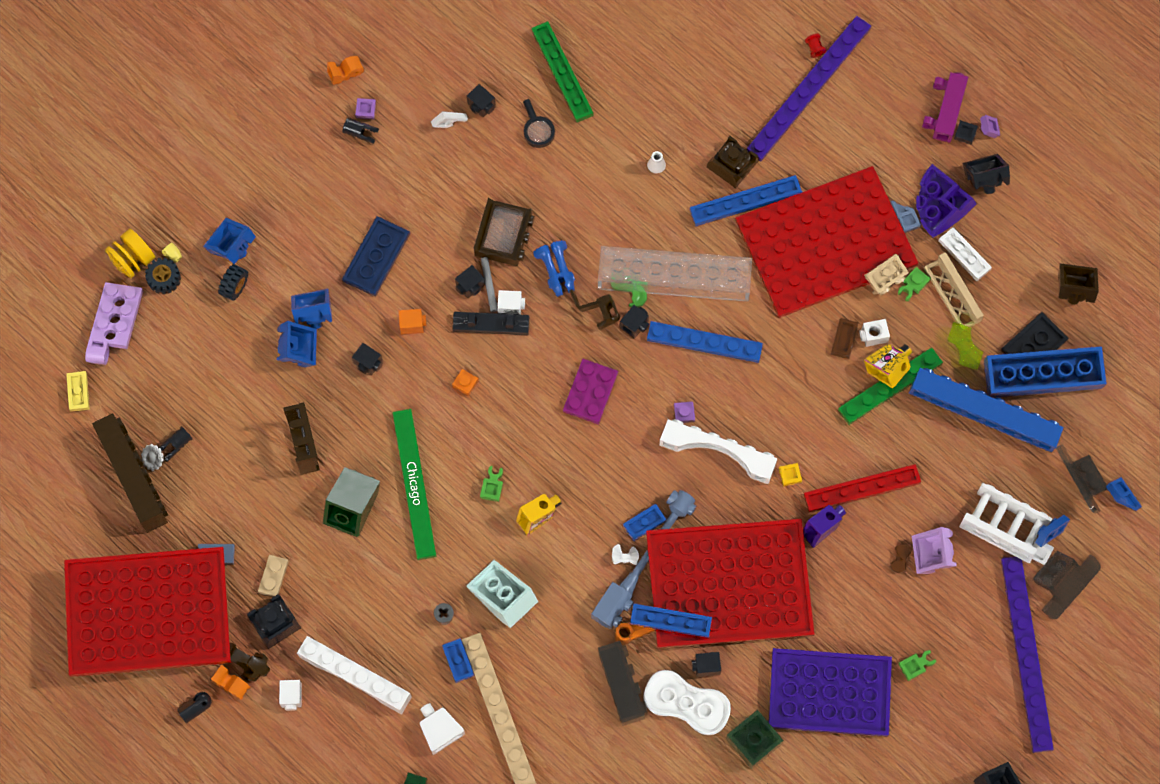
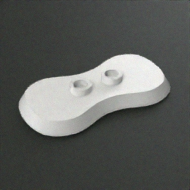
[644,670,731,735]

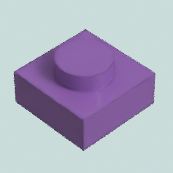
[355,98,376,119]
[980,115,1000,138]
[674,401,695,423]

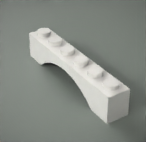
[659,419,777,484]
[297,636,412,715]

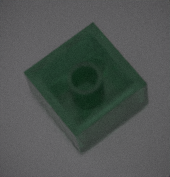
[726,710,784,770]

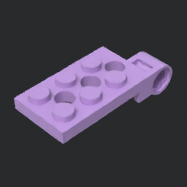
[85,282,143,365]

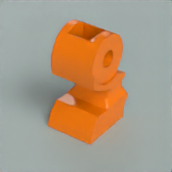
[327,56,364,85]
[211,664,251,700]

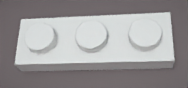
[938,228,992,281]

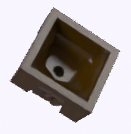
[707,136,758,188]
[1058,263,1099,305]

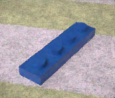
[630,604,712,638]

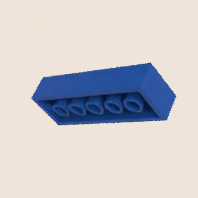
[984,346,1107,398]

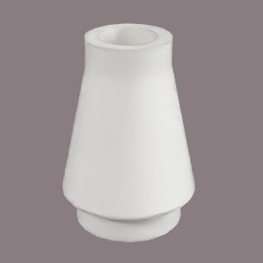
[647,151,666,174]

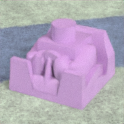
[912,527,957,574]

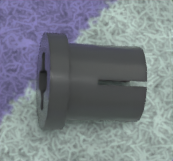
[434,603,454,625]

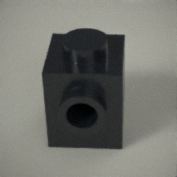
[466,84,496,117]
[455,265,485,298]
[620,305,649,339]
[352,343,383,375]
[691,652,721,677]

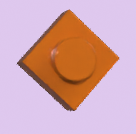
[452,369,479,396]

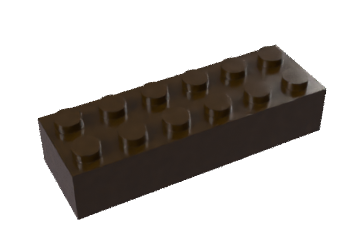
[92,413,169,533]

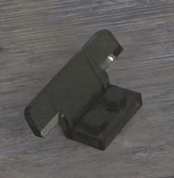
[1056,445,1107,513]
[1033,551,1101,619]

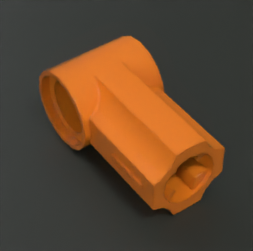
[615,622,655,645]

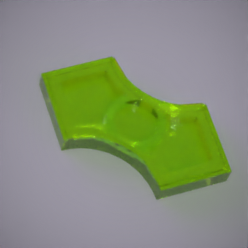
[947,322,984,371]

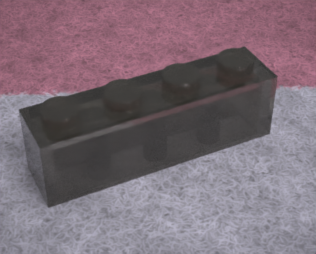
[598,641,647,726]

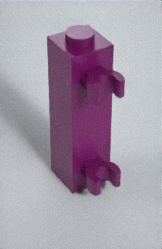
[922,72,968,143]

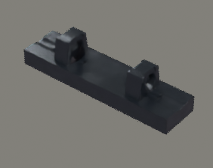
[452,312,530,335]

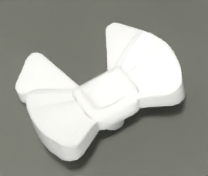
[612,544,639,565]

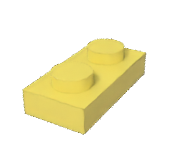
[66,371,90,412]

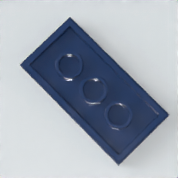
[342,216,410,297]

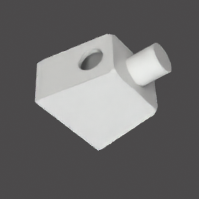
[420,703,465,755]

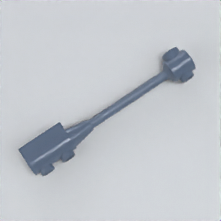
[591,490,697,629]

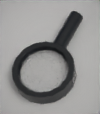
[523,99,555,148]

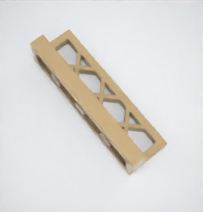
[924,252,984,332]

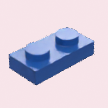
[623,504,666,542]
[1035,515,1070,547]
[442,638,474,683]

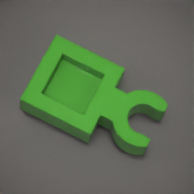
[898,267,931,301]
[480,466,503,502]
[898,650,936,681]

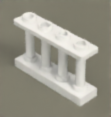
[959,483,1052,564]

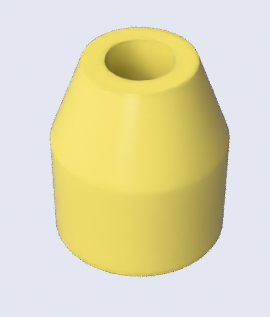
[162,243,182,263]

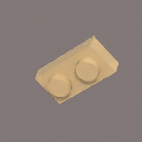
[258,555,289,597]

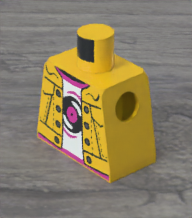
[864,344,912,388]
[516,494,562,536]

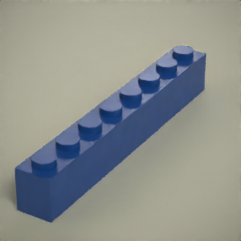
[909,368,1064,453]

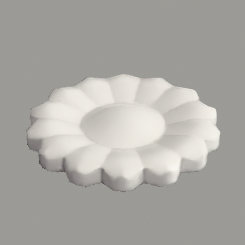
[141,444,164,471]

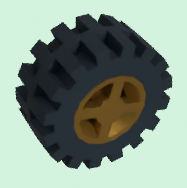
[145,258,181,294]
[218,264,249,301]

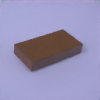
[831,318,859,359]

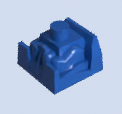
[203,218,256,265]
[291,289,332,329]
[277,321,317,368]

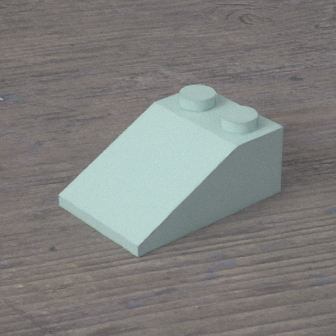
[466,560,538,628]

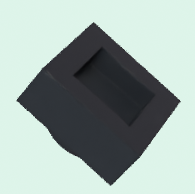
[954,120,978,145]

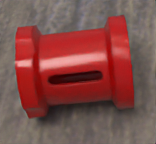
[805,33,826,58]

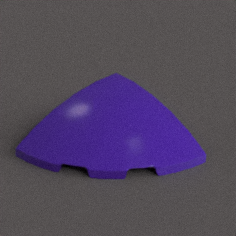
[916,164,977,238]

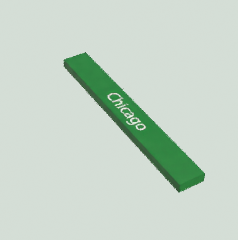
[392,409,437,560]

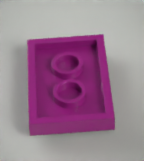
[563,359,618,424]

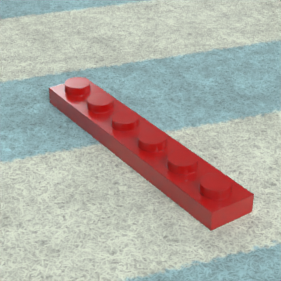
[803,464,921,513]

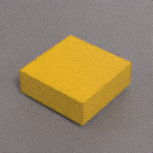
[779,463,802,487]

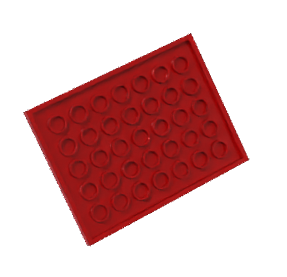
[735,166,918,318]
[646,519,815,648]
[64,547,231,677]

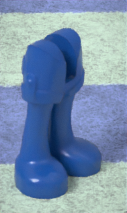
[533,241,575,297]

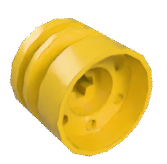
[105,228,156,279]

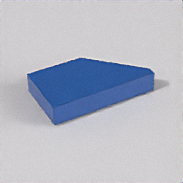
[1106,477,1142,511]

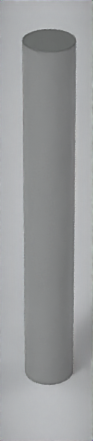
[480,257,498,312]

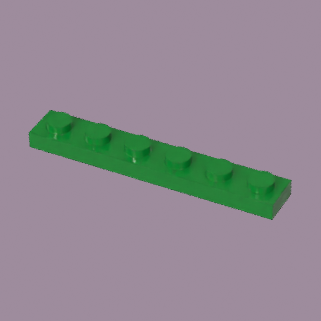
[531,21,594,123]
[838,347,943,425]

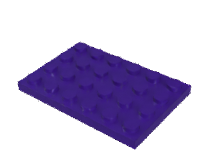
[768,648,892,737]

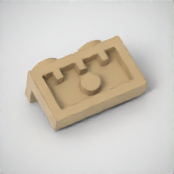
[864,254,909,295]

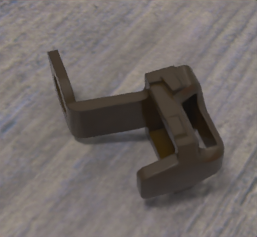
[570,289,620,329]
[230,643,270,682]

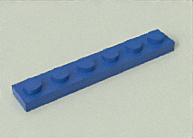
[689,175,802,227]
[647,321,763,363]

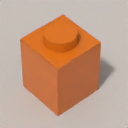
[398,309,427,335]

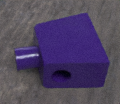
[803,505,846,548]

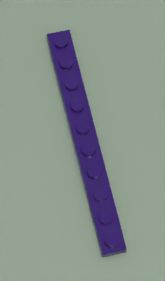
[747,16,871,161]
[1001,557,1054,753]

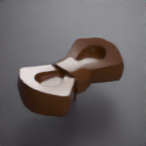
[890,544,911,573]

